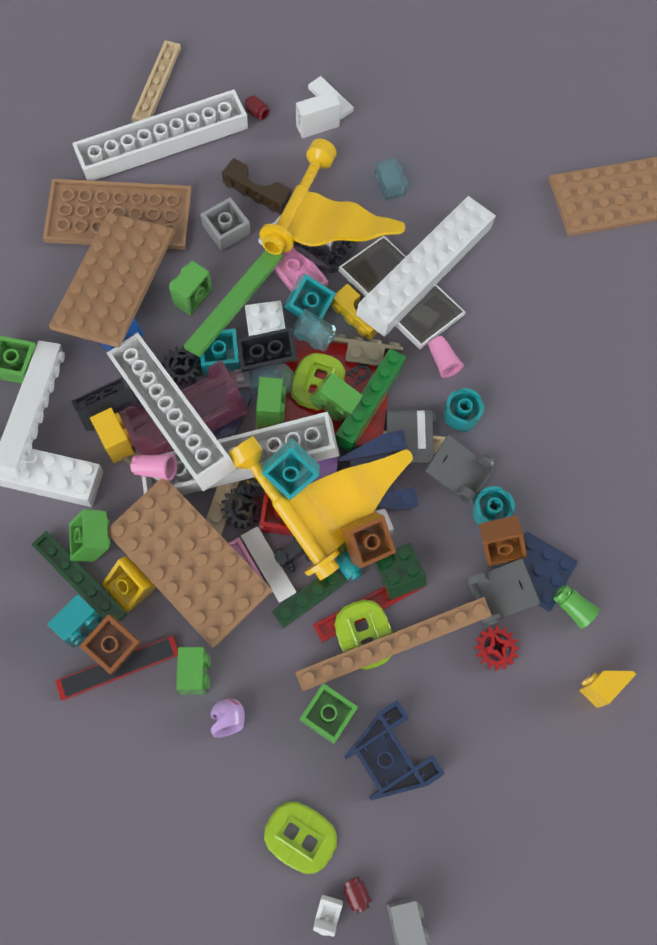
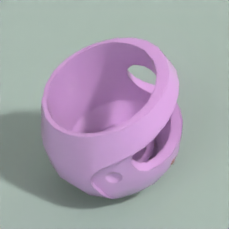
[210,698,245,738]

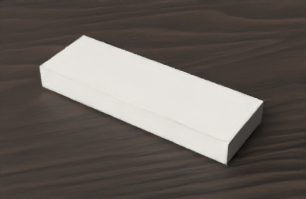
[308,76,354,119]

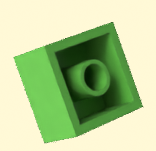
[169,261,212,316]
[0,336,37,384]
[309,373,363,421]
[256,377,286,429]
[69,509,110,562]
[176,647,211,695]
[300,683,358,744]

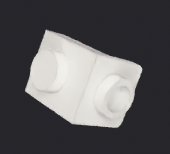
[313,895,343,937]

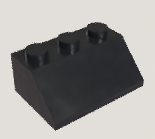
[237,327,298,372]
[72,377,139,431]

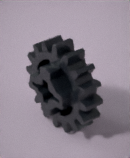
[161,345,202,386]
[221,486,263,529]

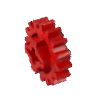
[474,625,520,671]

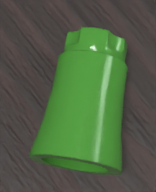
[553,584,600,629]

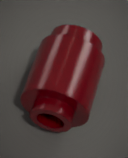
[245,95,270,120]
[343,876,372,913]

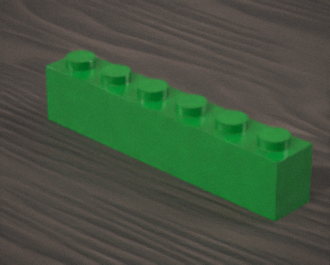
[335,349,406,453]

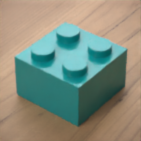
[282,274,336,327]
[201,329,240,375]
[262,438,320,500]
[47,594,103,648]

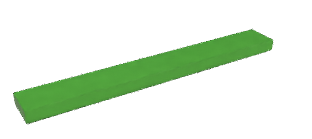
[184,250,283,357]

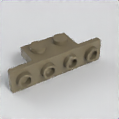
[330,334,403,366]

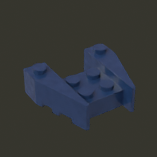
[339,430,419,511]
[344,700,445,800]

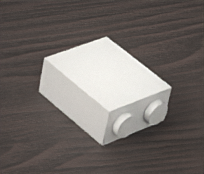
[296,91,342,138]

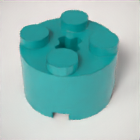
[443,388,484,432]
[472,486,515,526]

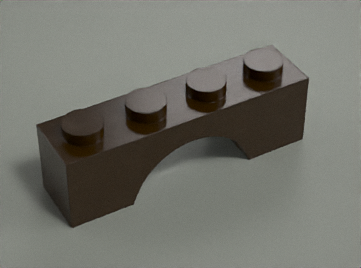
[222,158,292,214]

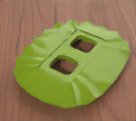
[290,353,346,411]
[334,600,393,670]
[264,801,337,874]

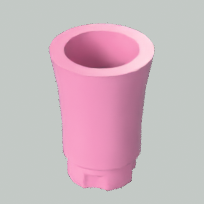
[428,336,464,378]
[131,453,177,481]

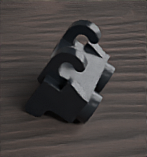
[274,537,311,573]

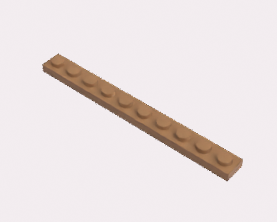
[295,597,492,692]

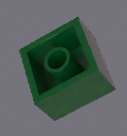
[374,543,427,600]

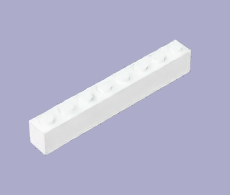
[0,341,65,479]

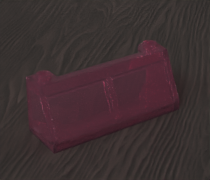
[119,360,249,455]

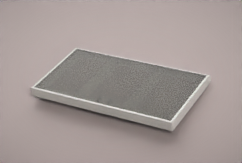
[338,236,466,349]

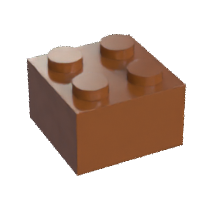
[340,512,396,568]
[479,515,527,566]
[79,614,142,674]

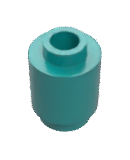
[335,551,363,581]

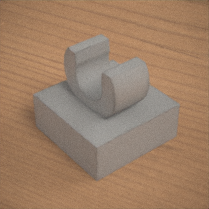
[230,369,251,390]

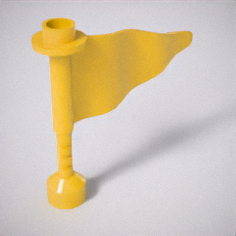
[259,138,406,255]
[227,436,413,580]

